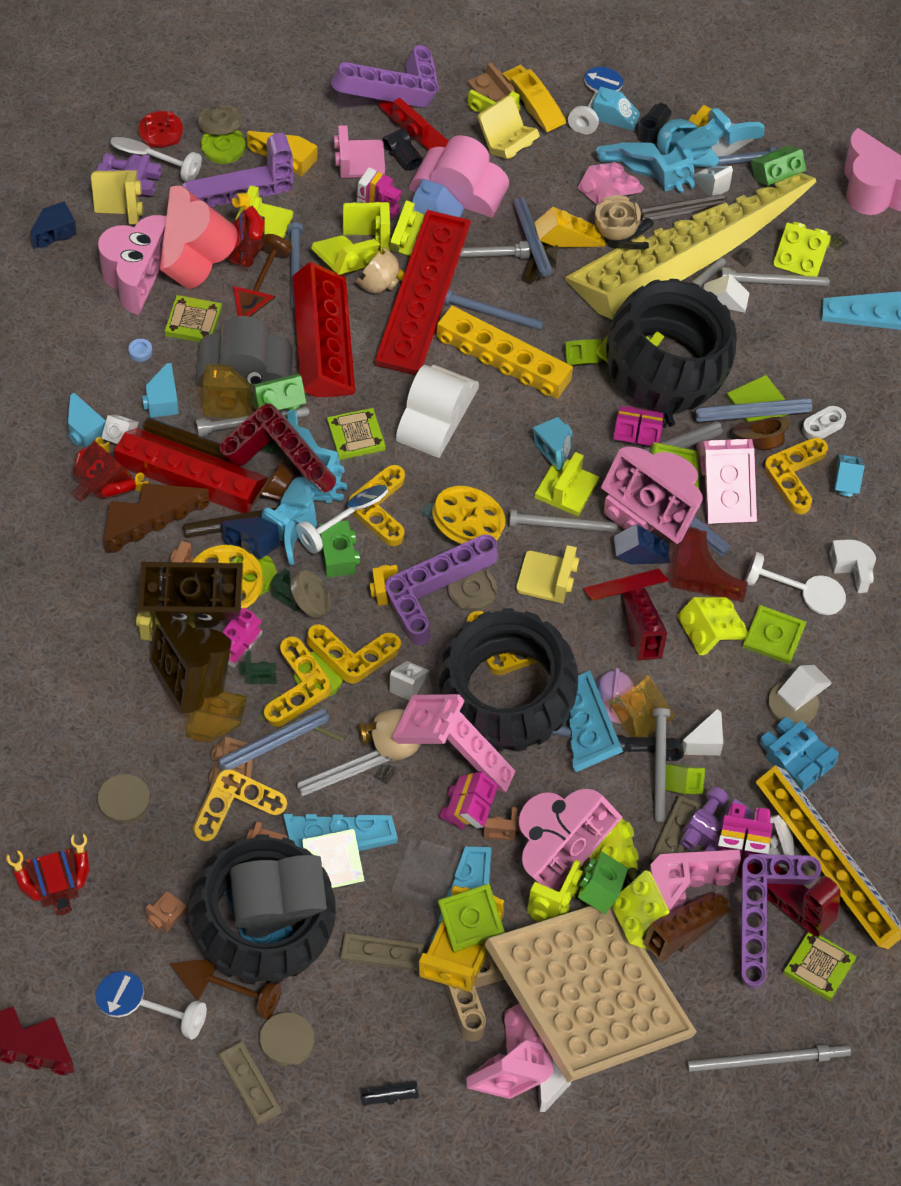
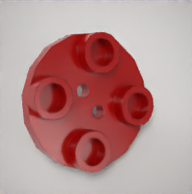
[139,111,183,148]

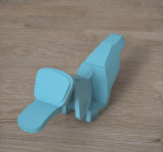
[597,108,764,193]
[262,410,348,566]

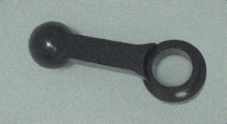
[617,734,684,761]

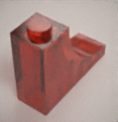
[671,528,748,602]

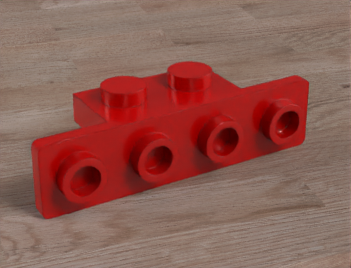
[379,97,449,151]

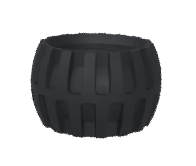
[606,278,737,413]
[439,608,578,752]
[188,834,336,985]

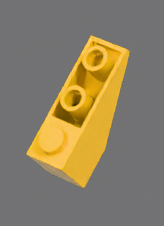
[247,131,317,176]
[534,207,606,247]

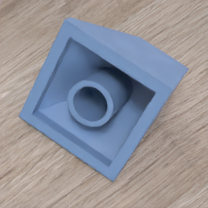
[412,178,464,217]

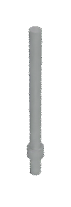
[687,1044,851,1072]

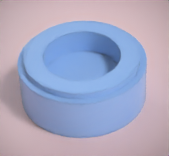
[128,339,153,362]

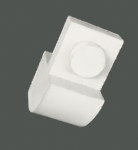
[830,540,876,593]

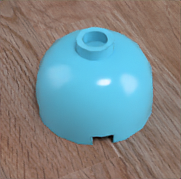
[657,118,698,155]

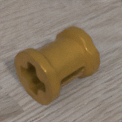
[358,722,377,746]

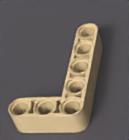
[444,951,505,1041]

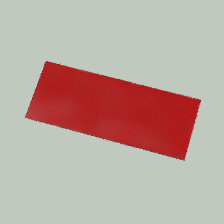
[583,568,669,601]

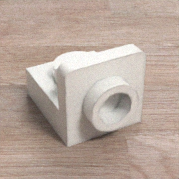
[102,414,139,444]

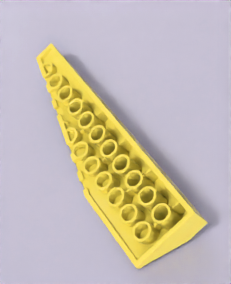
[565,173,816,320]

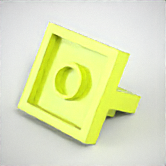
[535,452,599,517]

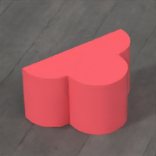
[160,186,238,289]

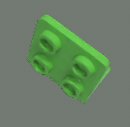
[249,374,306,410]

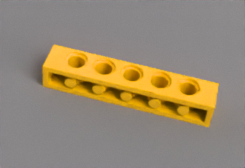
[437,305,573,399]

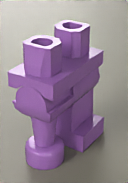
[97,153,162,198]
[680,786,754,852]

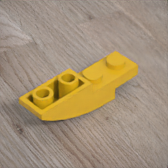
[502,65,566,132]

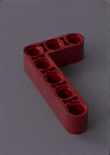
[220,403,336,493]
[736,840,841,937]

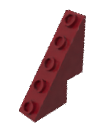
[621,588,667,661]
[0,1006,75,1076]

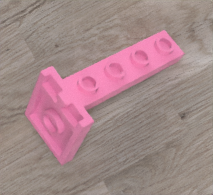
[392,694,516,793]

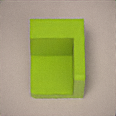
[565,339,602,365]
[665,764,705,794]

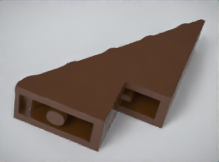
[104,483,210,553]
[643,891,732,963]

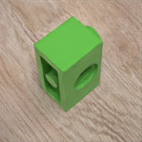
[751,145,806,185]
[319,520,360,578]
[578,851,628,914]

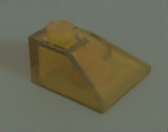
[203,364,252,418]
[608,674,675,737]
[185,691,247,742]

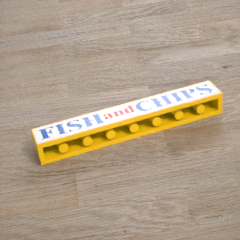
[756,765,901,949]

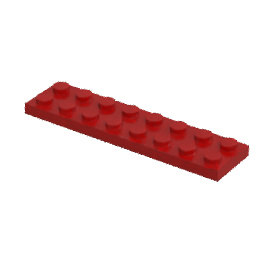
[375,210,471,375]

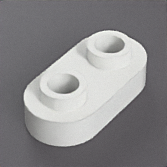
[802,406,846,439]

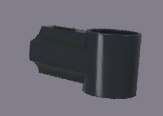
[638,102,672,144]
[382,128,423,171]

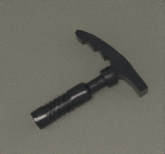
[608,218,654,249]

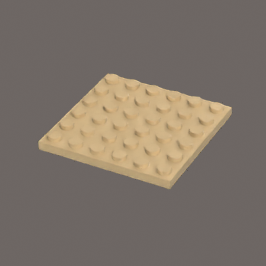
[484,906,697,1083]

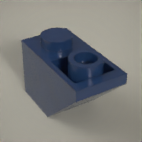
[30,201,77,249]
[222,517,280,559]
[614,524,670,565]

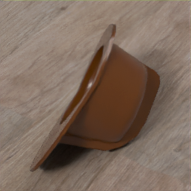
[733,416,790,450]
[252,458,297,505]

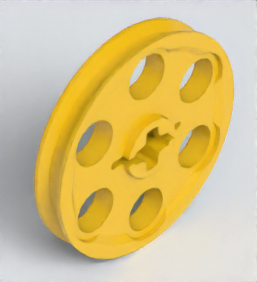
[432,486,506,544]
[192,545,263,608]

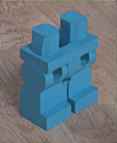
[760,717,839,792]

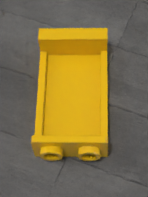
[419,886,504,992]

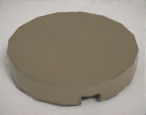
[198,105,243,135]
[290,570,331,618]
[447,570,497,612]
[768,680,819,725]
[98,774,150,824]
[260,1013,314,1066]

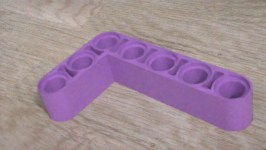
[331,45,439,107]
[181,133,293,207]
[385,534,498,645]
[741,854,821,989]

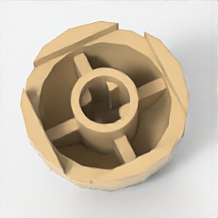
[595,195,641,240]
[355,247,400,294]
[372,709,421,762]

